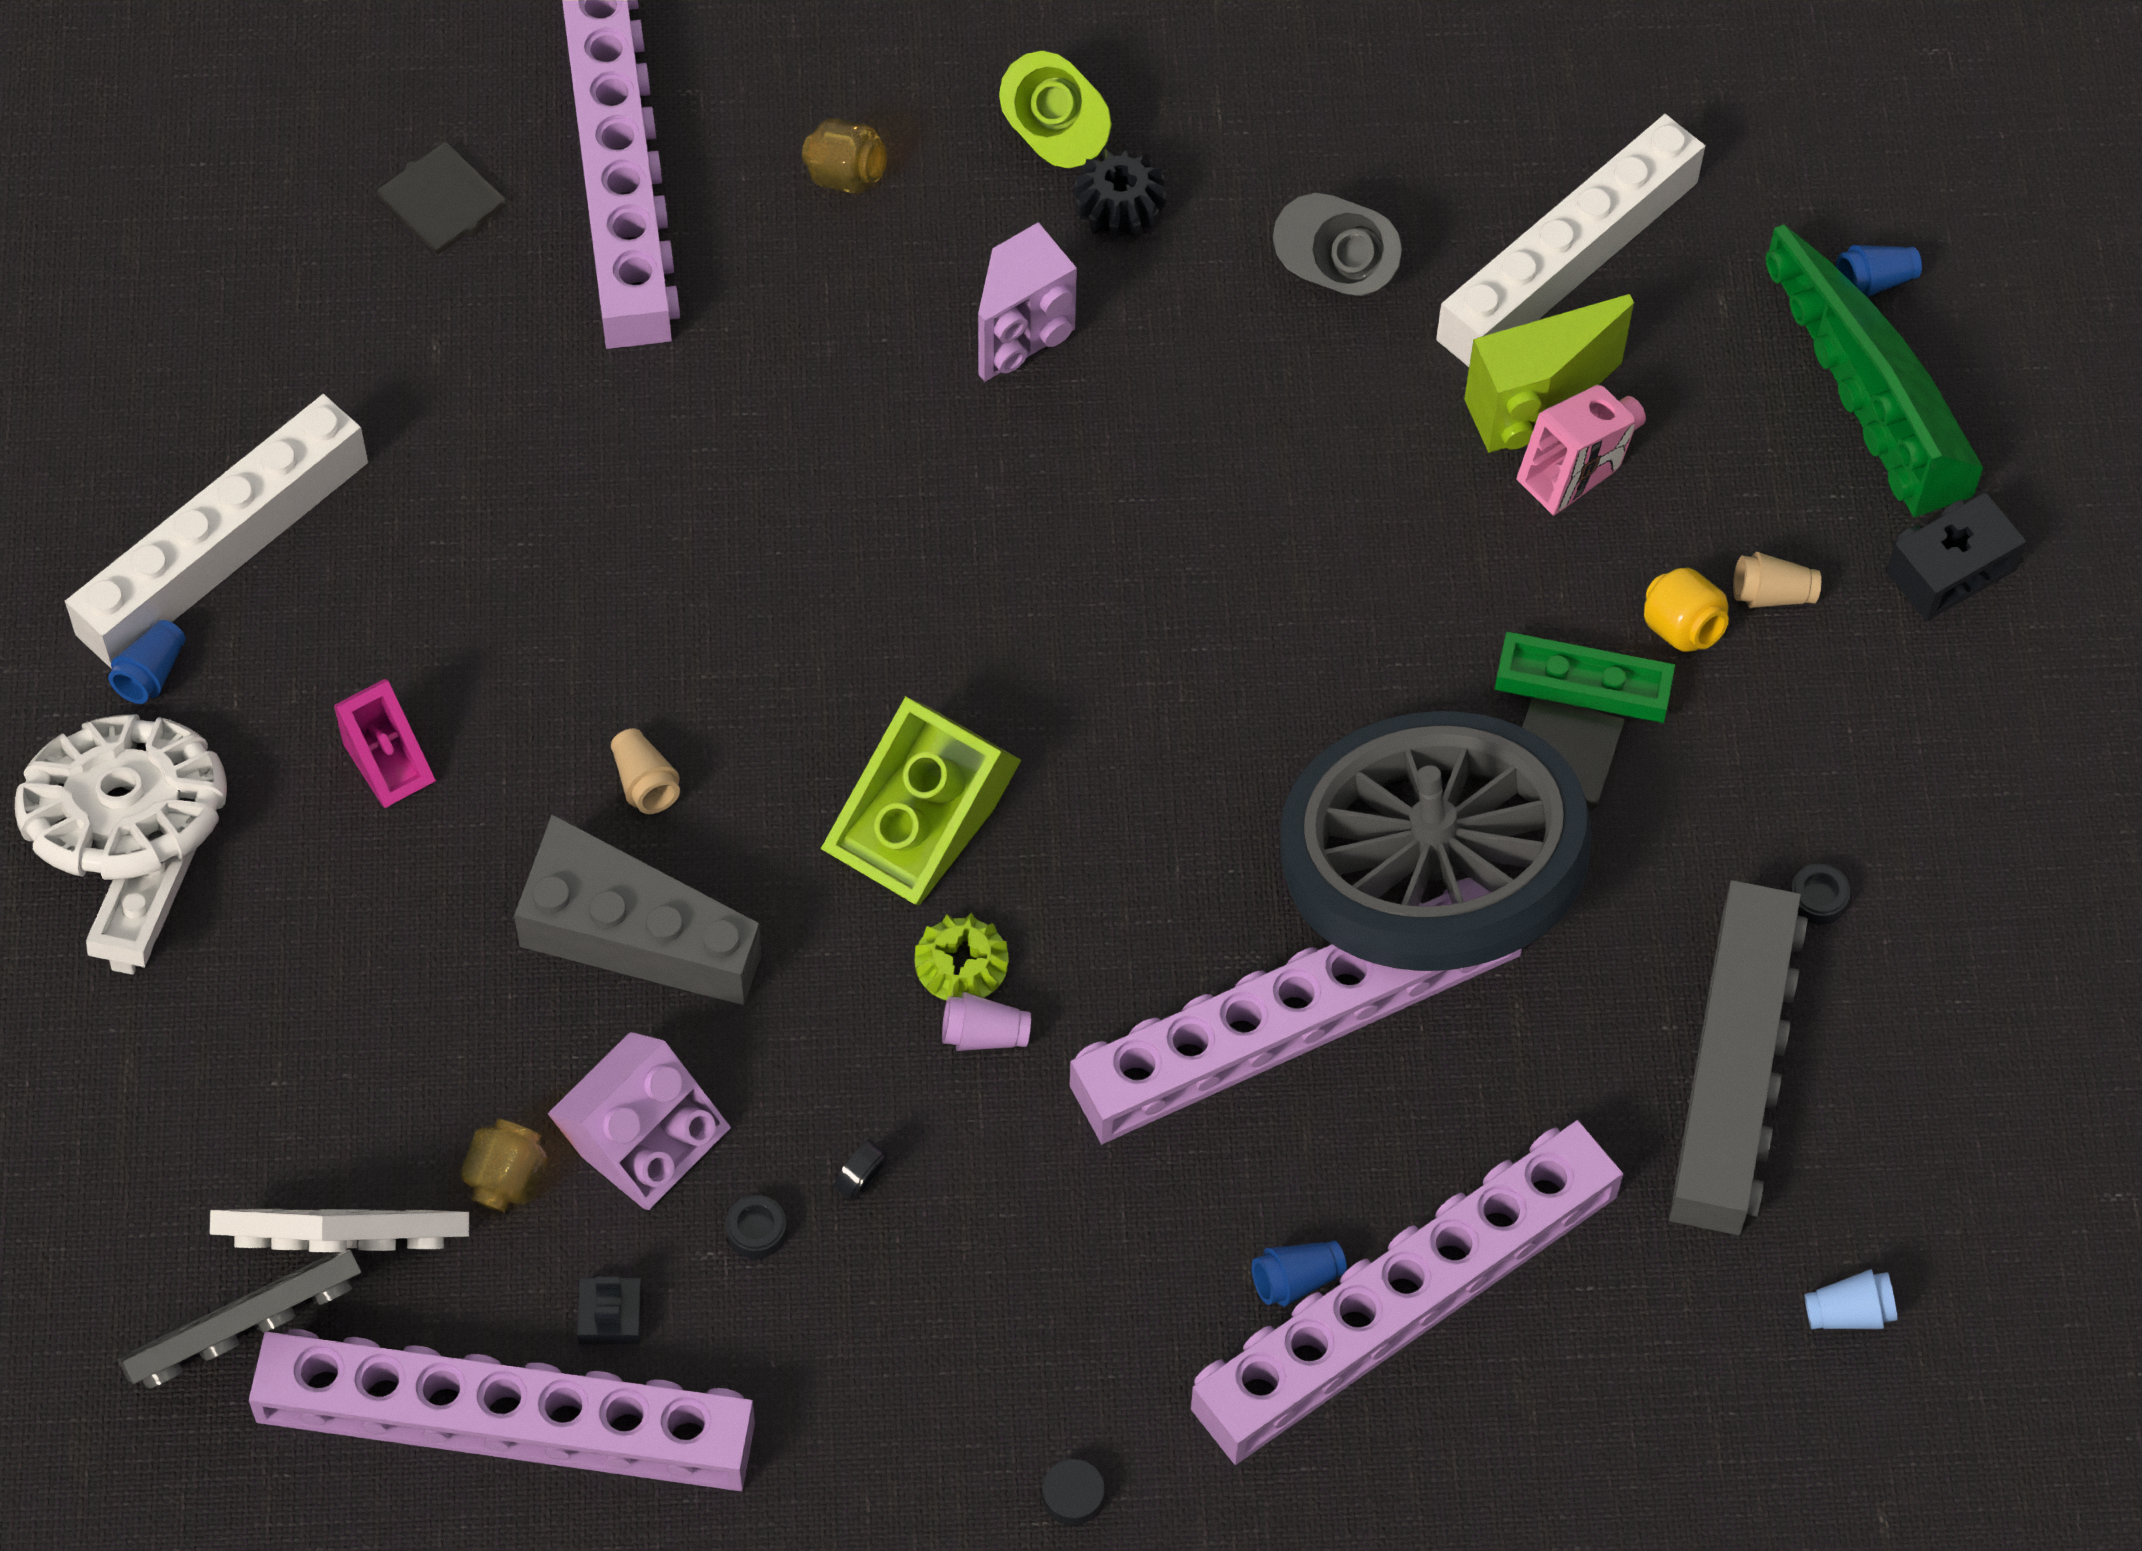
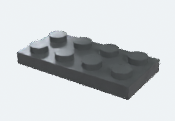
[117,1250,361,1389]

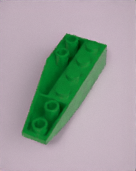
[1765,225,1983,518]

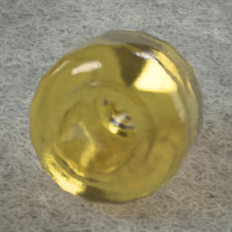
[802,118,887,194]
[460,1119,548,1213]

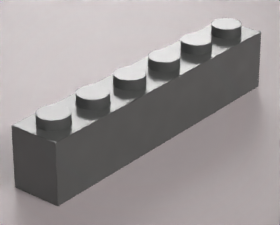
[1668,880,1808,1236]

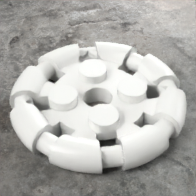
[15,714,227,880]

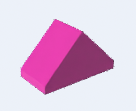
[334,679,436,808]

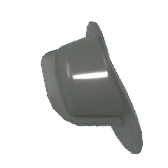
[1273,193,1402,296]

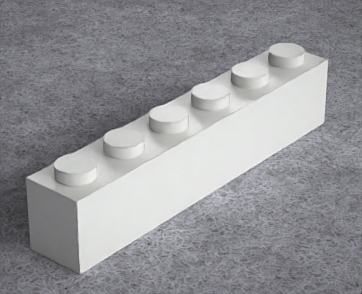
[1436,114,1705,367]
[65,394,368,669]

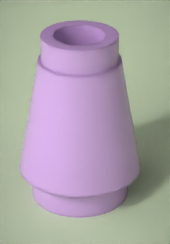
[942,992,1031,1051]

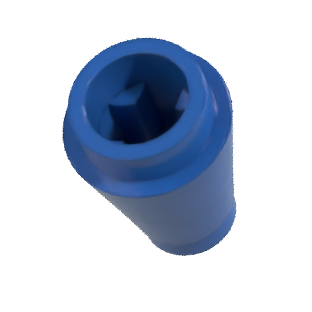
[1836,245,1922,297]
[108,620,186,704]
[1252,1240,1347,1307]

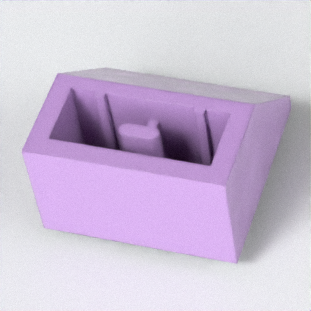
[978,222,1077,382]
[548,1032,731,1210]

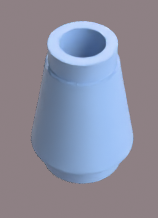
[1804,1269,1897,1330]

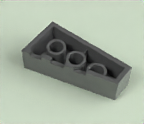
[514,815,762,1005]

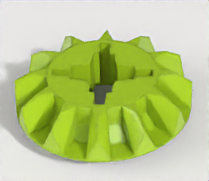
[915,913,1009,1001]

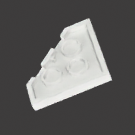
[210,1209,469,1252]

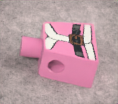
[1516,385,1646,516]

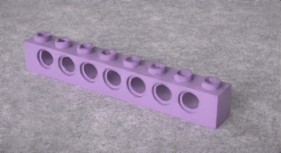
[562,0,680,349]
[1070,878,1522,1145]
[1191,1120,1623,1465]
[249,1329,755,1491]

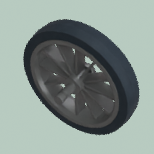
[1280,711,1592,971]

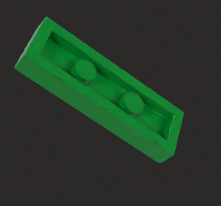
[1495,631,1675,723]

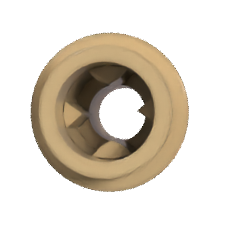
[1733,552,1821,608]
[611,728,680,814]

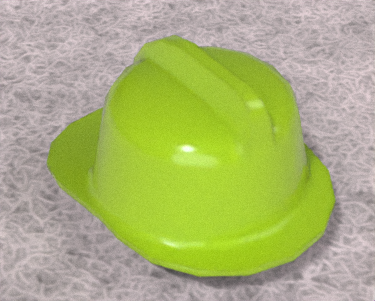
[999,51,1112,169]

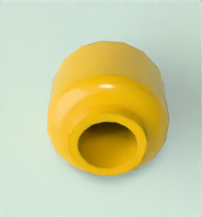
[1644,567,1729,652]

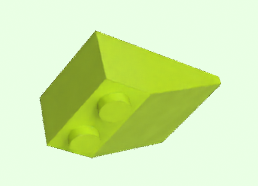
[1464,294,1634,453]
[821,696,1021,906]

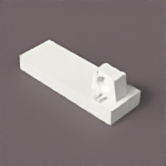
[86,829,197,975]

